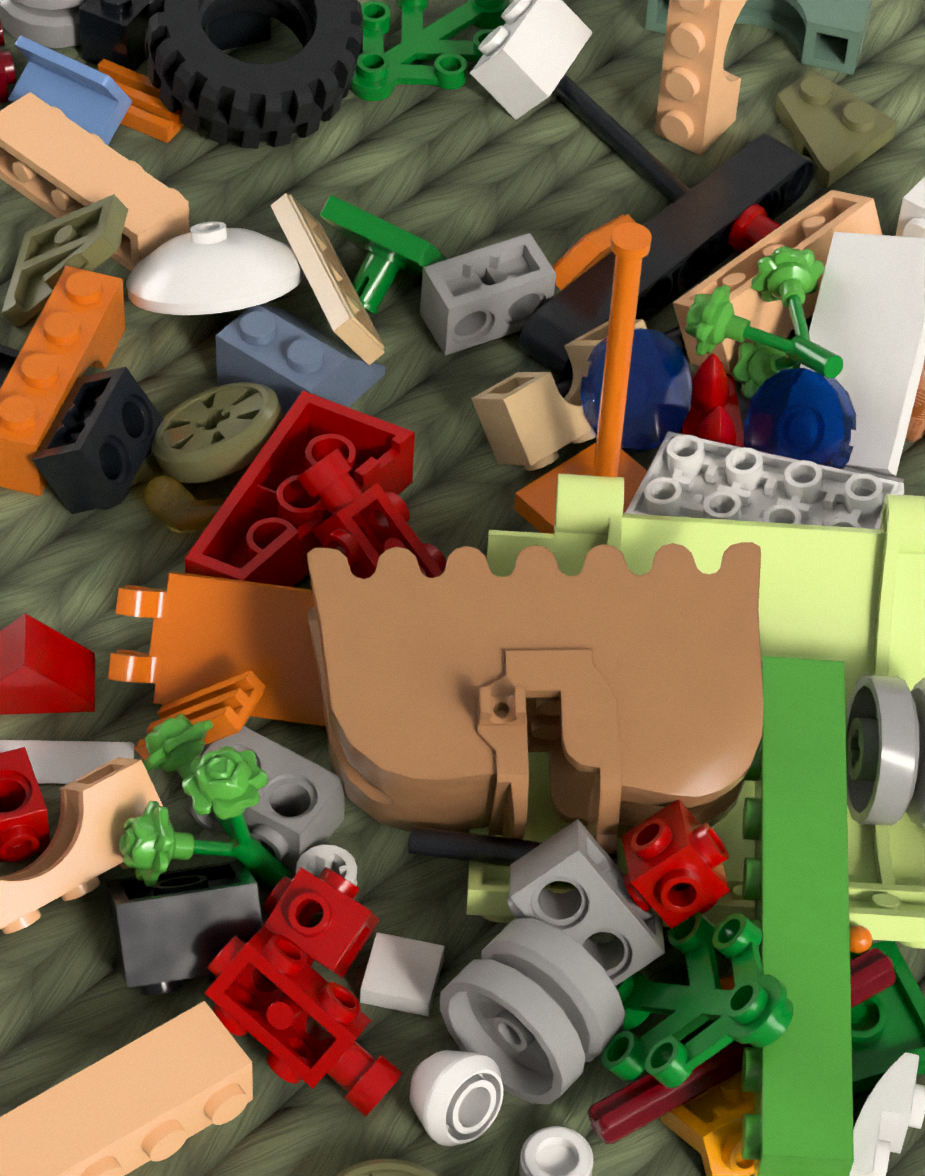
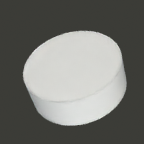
[519,1126,593,1176]

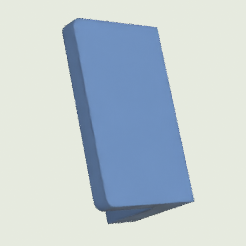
[8,35,133,145]

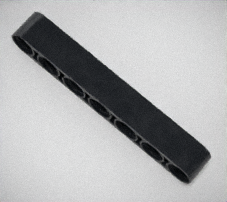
[519,134,815,378]

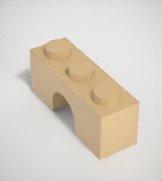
[471,319,669,471]

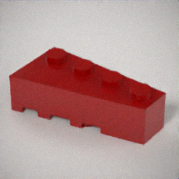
[185,391,415,587]

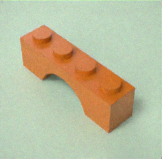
[0,265,126,497]

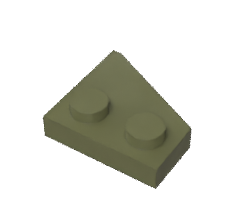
[774,69,897,188]
[1,194,129,328]

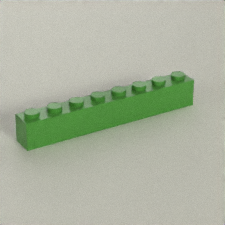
[741,656,854,1176]

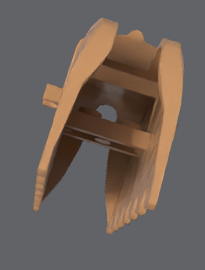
[307,542,763,854]

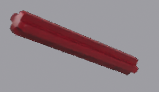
[587,948,896,1144]

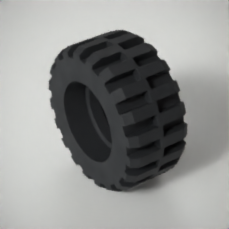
[145,0,363,149]

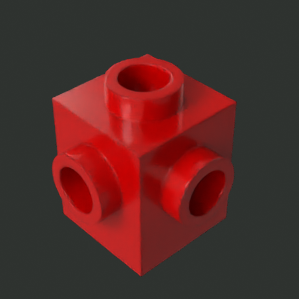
[621,800,730,929]
[263,867,380,979]

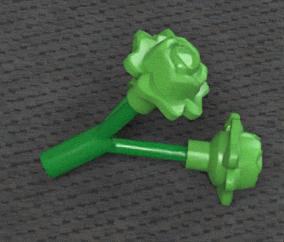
[685,246,843,408]
[120,714,290,890]

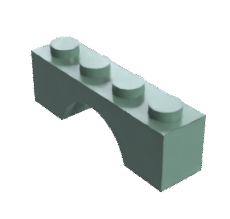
[645,0,872,75]

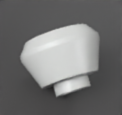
[409,1050,503,1146]

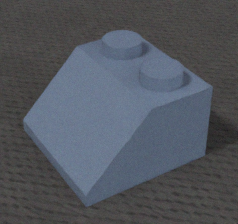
[216,304,385,415]

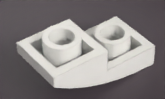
[849,1052,925,1176]

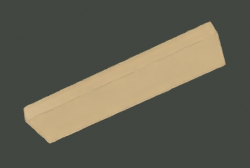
[270,193,385,365]

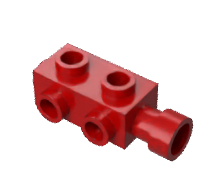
[297,448,447,579]
[205,926,403,1117]

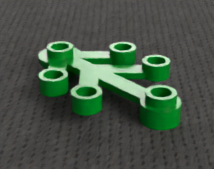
[351,0,510,101]
[602,912,794,1088]

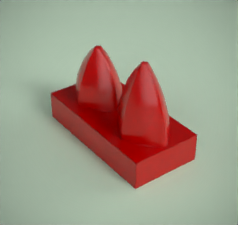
[672,353,746,448]

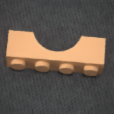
[654,0,747,156]
[0,757,171,934]

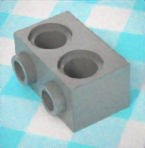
[420,233,556,356]
[187,726,345,872]
[507,819,665,986]

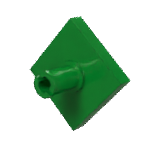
[320,194,448,316]

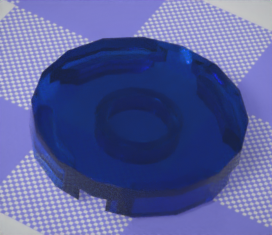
[580,328,693,451]
[744,368,856,469]

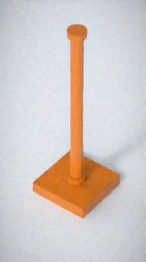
[514,222,652,534]

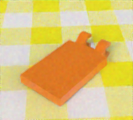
[108,571,326,727]

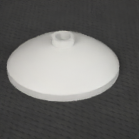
[126,221,304,315]

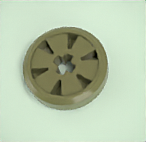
[151,382,285,483]

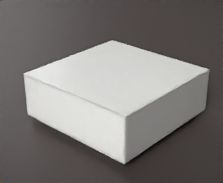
[360,932,444,1017]

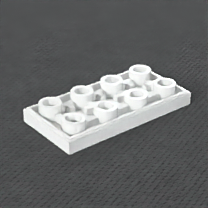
[778,232,925,477]
[626,431,904,529]

